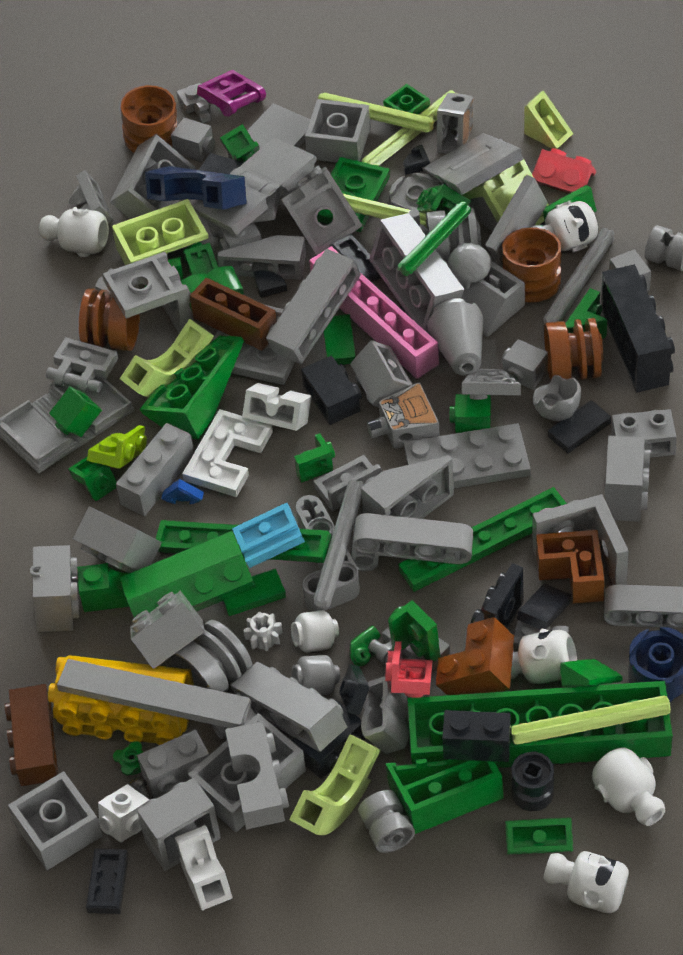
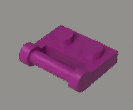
[197,70,266,117]

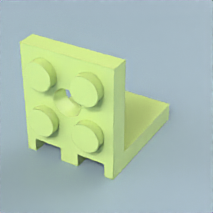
[463,160,549,225]

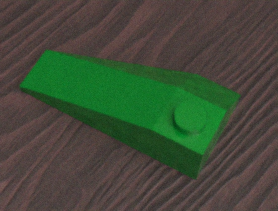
[140,335,244,439]

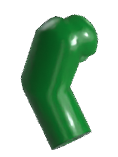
[350,625,381,666]

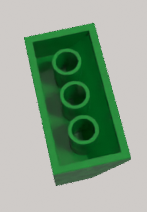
[120,531,256,618]

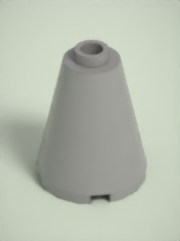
[427,298,483,375]

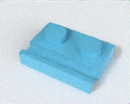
[232,503,305,568]

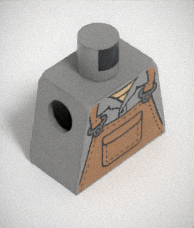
[437,93,474,154]
[367,383,440,448]

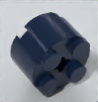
[628,627,683,702]

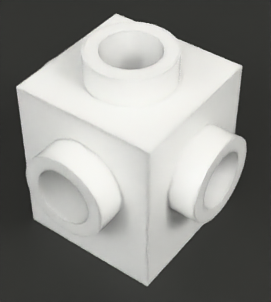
[98,784,149,843]

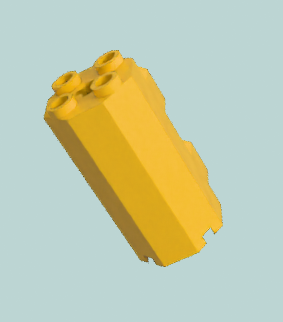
[48,655,194,745]

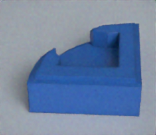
[161,479,204,504]

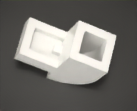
[174,825,233,910]

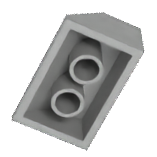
[110,134,196,219]

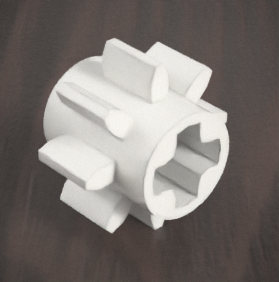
[243,612,283,651]

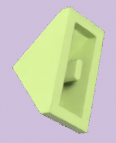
[524,91,573,149]

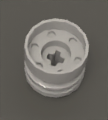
[426,208,481,264]
[169,619,253,692]

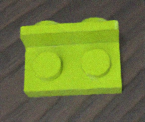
[87,425,147,469]

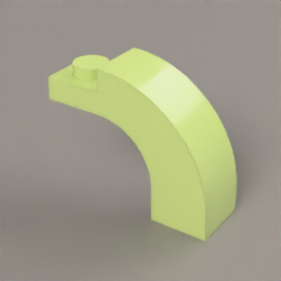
[120,319,214,398]
[289,735,381,835]

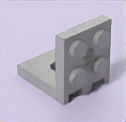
[280,165,363,255]
[103,252,194,334]
[532,494,629,585]

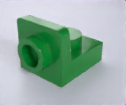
[183,242,218,275]
[294,433,335,483]
[68,456,117,501]

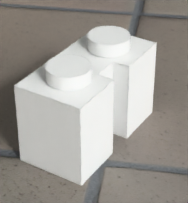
[242,383,312,431]

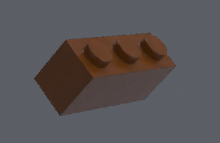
[190,278,277,351]
[4,684,58,786]

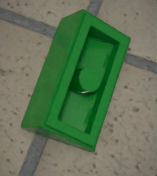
[560,659,623,687]
[505,817,573,854]

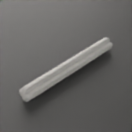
[543,228,615,326]
[314,480,364,609]

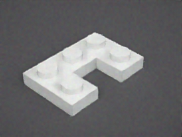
[182,409,273,497]

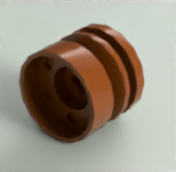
[120,85,177,153]
[502,227,561,302]
[79,288,140,351]
[544,318,603,382]

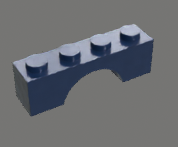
[145,166,247,210]

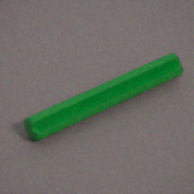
[398,201,471,276]

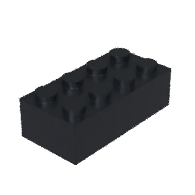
[601,264,675,393]

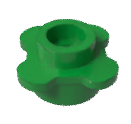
[113,741,143,776]

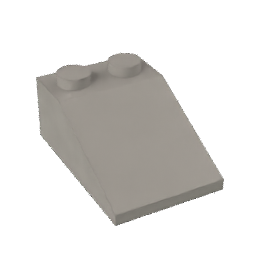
[361,455,454,519]

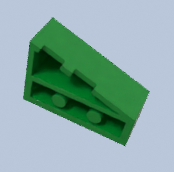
[385,759,504,834]

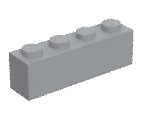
[266,248,361,364]
[231,662,347,752]

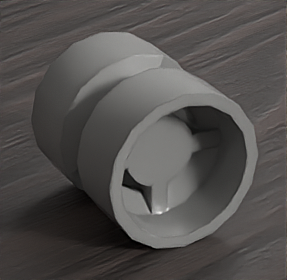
[644,225,683,271]
[358,790,415,853]

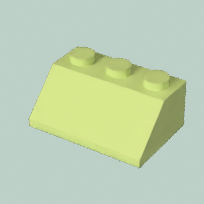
[112,199,209,265]

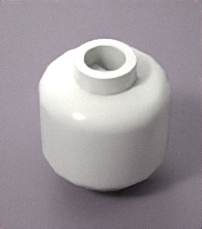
[291,610,339,653]

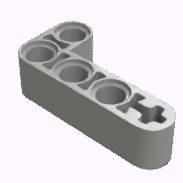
[295,495,360,611]
[351,513,473,571]

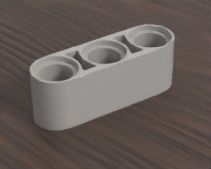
[604,584,683,628]

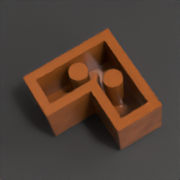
[536,530,604,603]
[436,617,514,695]

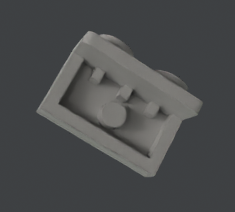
[313,455,382,512]

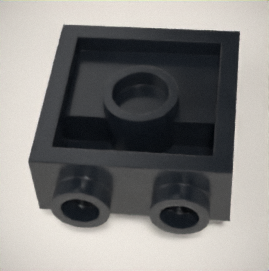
[471,563,524,629]

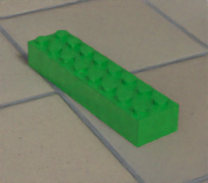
[407,681,673,768]

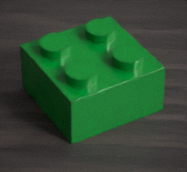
[383,83,430,115]

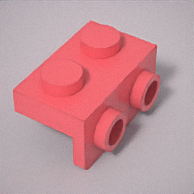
[532,148,596,193]
[385,641,433,698]

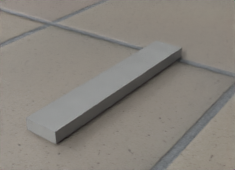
[57,659,251,728]

